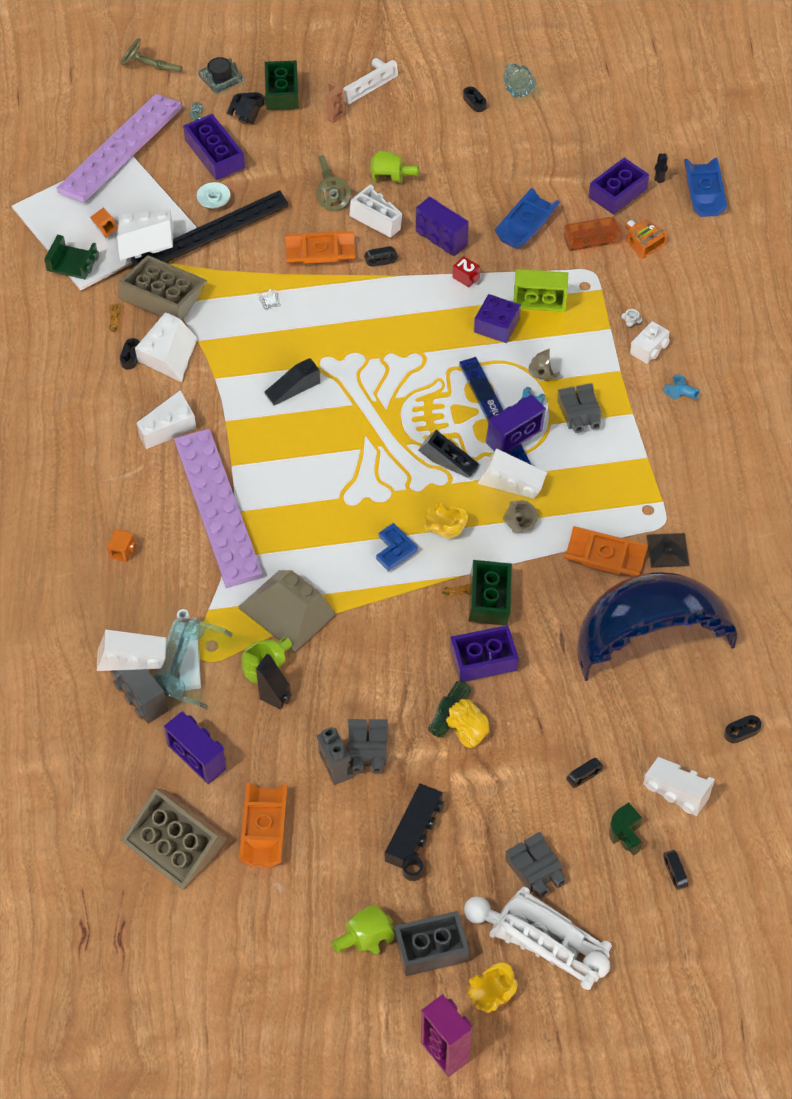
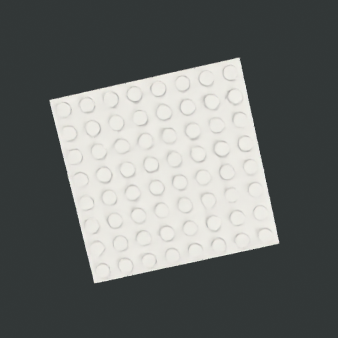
[12,156,197,291]

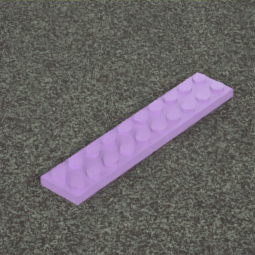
[57,94,183,203]
[174,429,263,588]

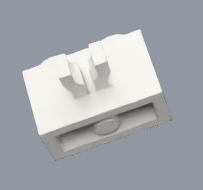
[630,321,670,364]

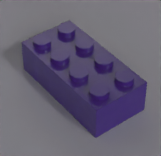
[183,114,245,181]

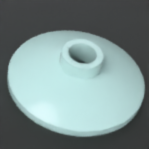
[196,182,230,208]

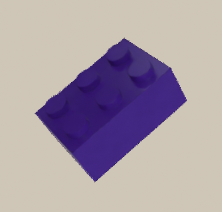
[589,157,649,215]
[416,196,469,256]
[486,394,546,453]
[450,625,519,682]
[164,711,226,784]

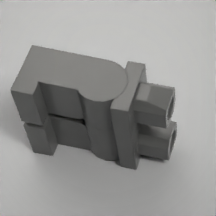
[557,383,601,433]
[348,719,388,774]
[317,727,353,785]
[505,832,566,898]

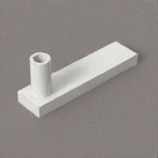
[343,58,398,105]
[177,609,201,691]

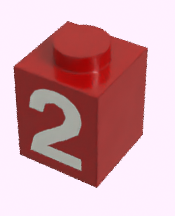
[452,256,480,288]

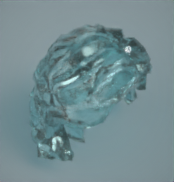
[504,64,536,98]

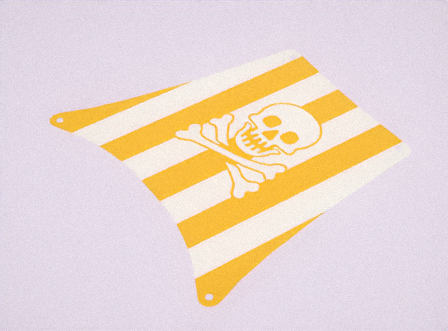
[170,264,667,662]

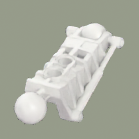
[464,887,612,990]

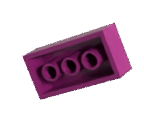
[421,994,472,1077]

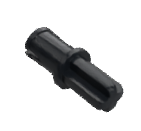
[654,153,668,183]

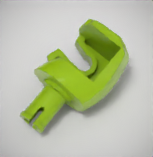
[370,151,419,183]
[241,637,292,684]
[331,905,395,955]

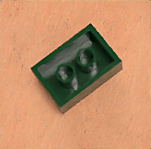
[265,60,299,110]
[468,560,512,625]

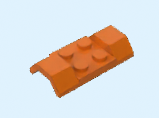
[285,231,356,264]
[564,526,648,578]
[239,783,288,867]

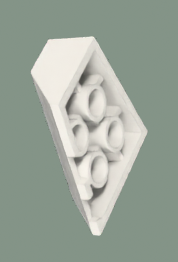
[117,210,174,263]
[135,312,197,382]

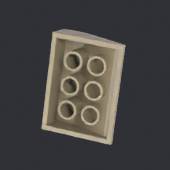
[119,255,207,320]
[121,788,228,889]

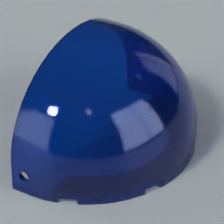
[577,572,737,681]

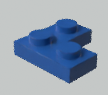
[376,523,418,572]

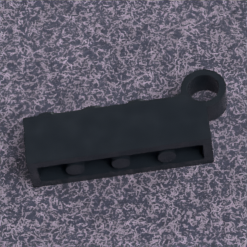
[385,783,444,881]

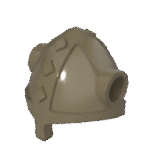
[528,349,561,380]
[503,500,538,533]

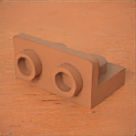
[326,82,345,123]

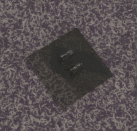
[646,533,689,568]

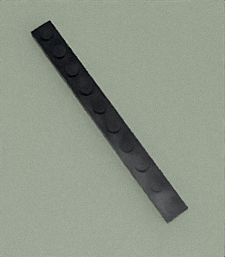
[131,190,289,267]

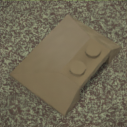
[238,570,335,653]

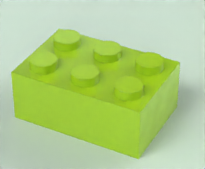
[513,269,569,312]

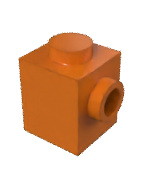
[90,207,118,238]
[107,529,137,562]

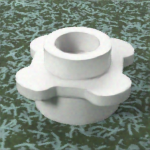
[621,309,642,327]

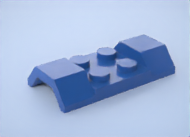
[684,158,727,217]
[495,188,560,249]

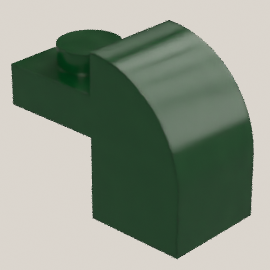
[609,802,642,856]

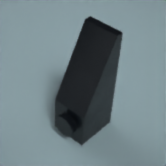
[265,358,320,406]
[418,430,479,478]
[256,654,292,710]

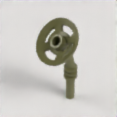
[121,38,183,72]
[317,155,351,211]

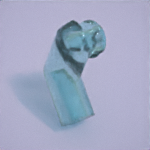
[189,102,203,121]

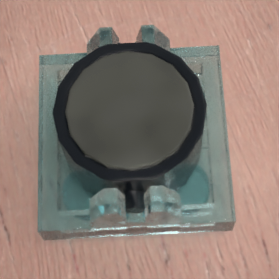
[198,57,243,94]

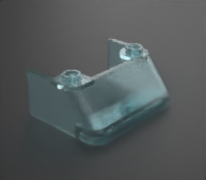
[154,617,233,709]

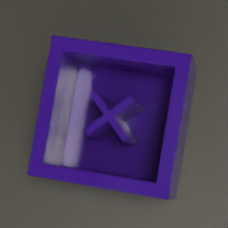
[474,294,521,343]

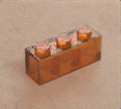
[564,216,620,251]

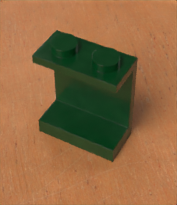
[44,234,99,280]

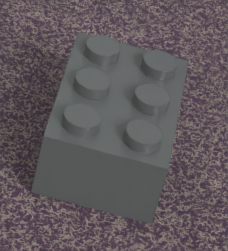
[110,669,168,724]
[394,911,469,976]

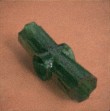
[428,680,472,738]

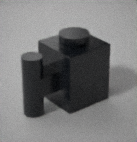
[226,95,260,124]

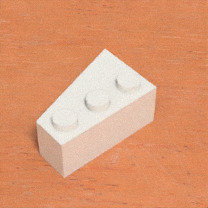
[349,184,402,238]
[137,391,197,449]
[477,448,547,499]
[97,629,166,671]
[643,757,715,816]

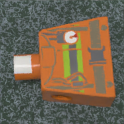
[625,219,668,259]

